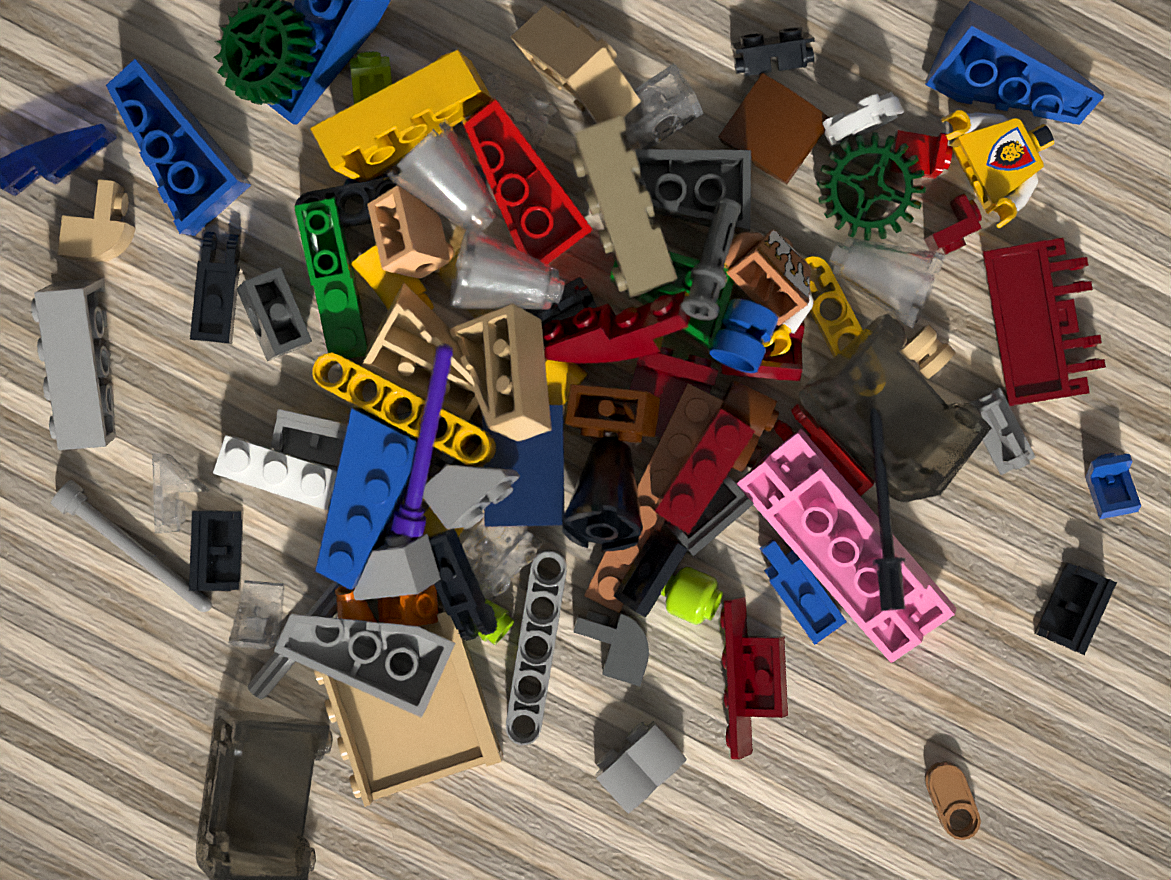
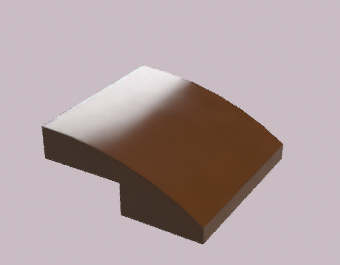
[718,73,830,185]

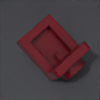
[924,193,982,255]

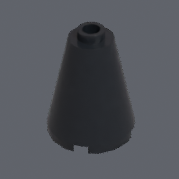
[562,437,643,551]

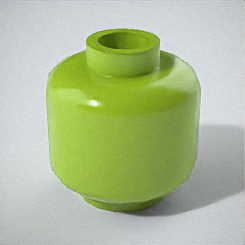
[661,567,723,625]

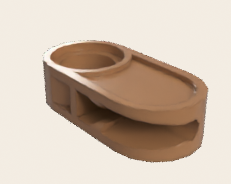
[925,761,981,840]

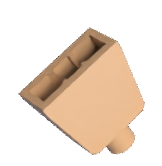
[367,185,454,279]

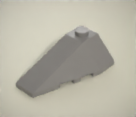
[274,614,455,718]

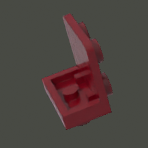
[629,346,719,439]

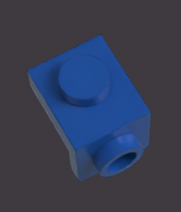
[1085,453,1141,519]

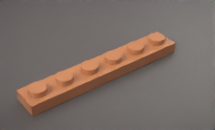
[584,384,724,613]

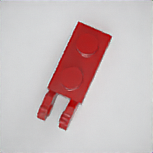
[773,404,875,497]

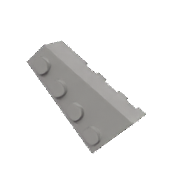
[31,278,116,450]

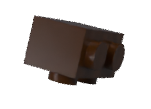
[565,384,660,443]

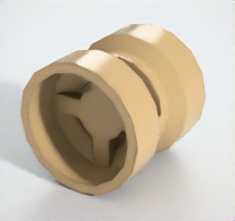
[900,324,956,379]

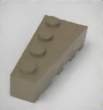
[570,116,677,299]

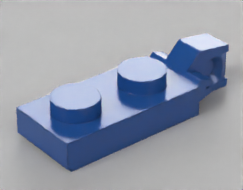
[759,539,847,645]

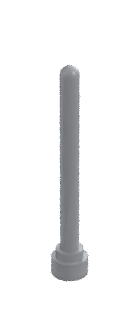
[51,480,212,612]

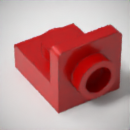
[889,130,953,179]

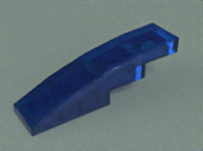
[0,124,118,196]

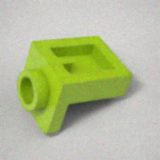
[350,51,392,104]

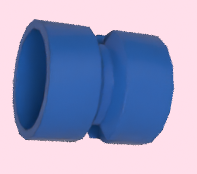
[709,299,778,373]

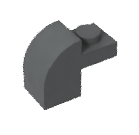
[573,610,649,686]

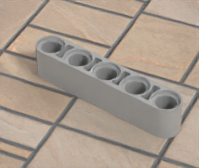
[506,550,567,745]

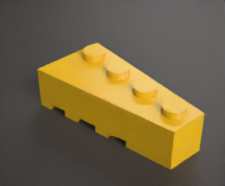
[310,50,493,182]

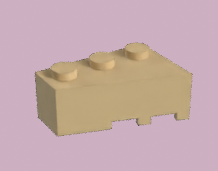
[448,304,551,441]

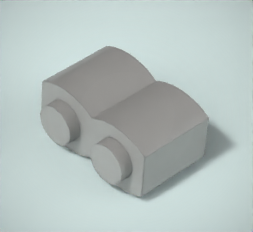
[595,721,687,814]

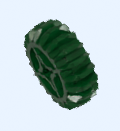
[213,0,317,105]
[817,132,926,241]

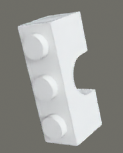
[213,435,338,510]

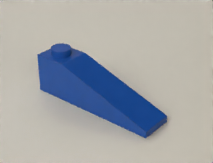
[267,0,391,125]
[925,1,1104,125]

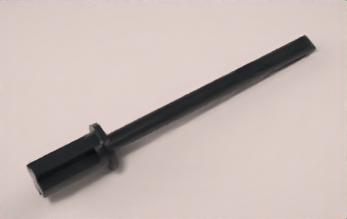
[870,408,905,612]

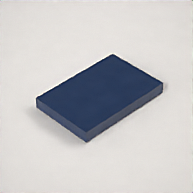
[482,405,565,527]

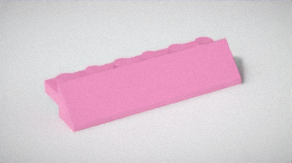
[736,429,957,663]

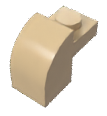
[58,179,136,262]

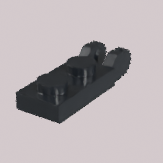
[190,232,241,344]
[428,528,498,641]

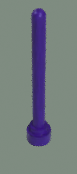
[391,344,453,537]

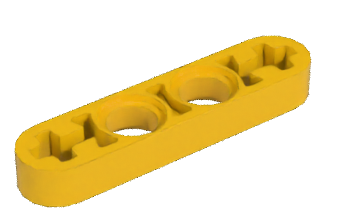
[804,256,886,397]

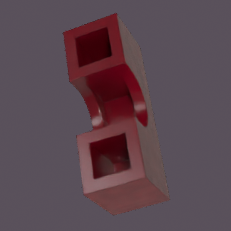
[652,409,755,534]

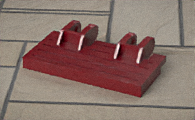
[983,237,1106,406]

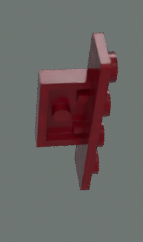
[720,597,788,760]

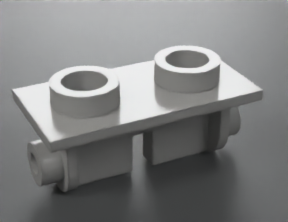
[964,388,1036,475]

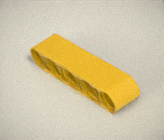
[312,353,496,466]

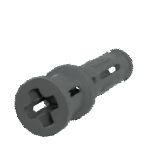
[681,198,741,320]

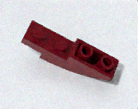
[542,290,690,363]

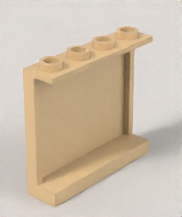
[313,610,503,807]

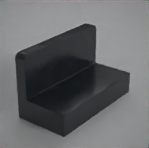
[613,529,687,618]

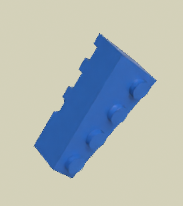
[106,59,252,236]
[315,407,418,590]

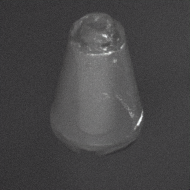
[386,119,497,233]
[449,228,564,309]
[829,237,945,328]

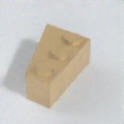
[511,5,641,124]
[361,283,479,421]

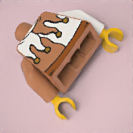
[724,229,813,356]

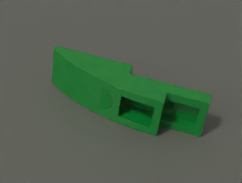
[294,198,368,359]

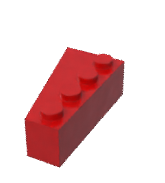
[463,97,593,278]

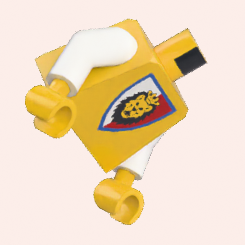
[941,110,1054,228]

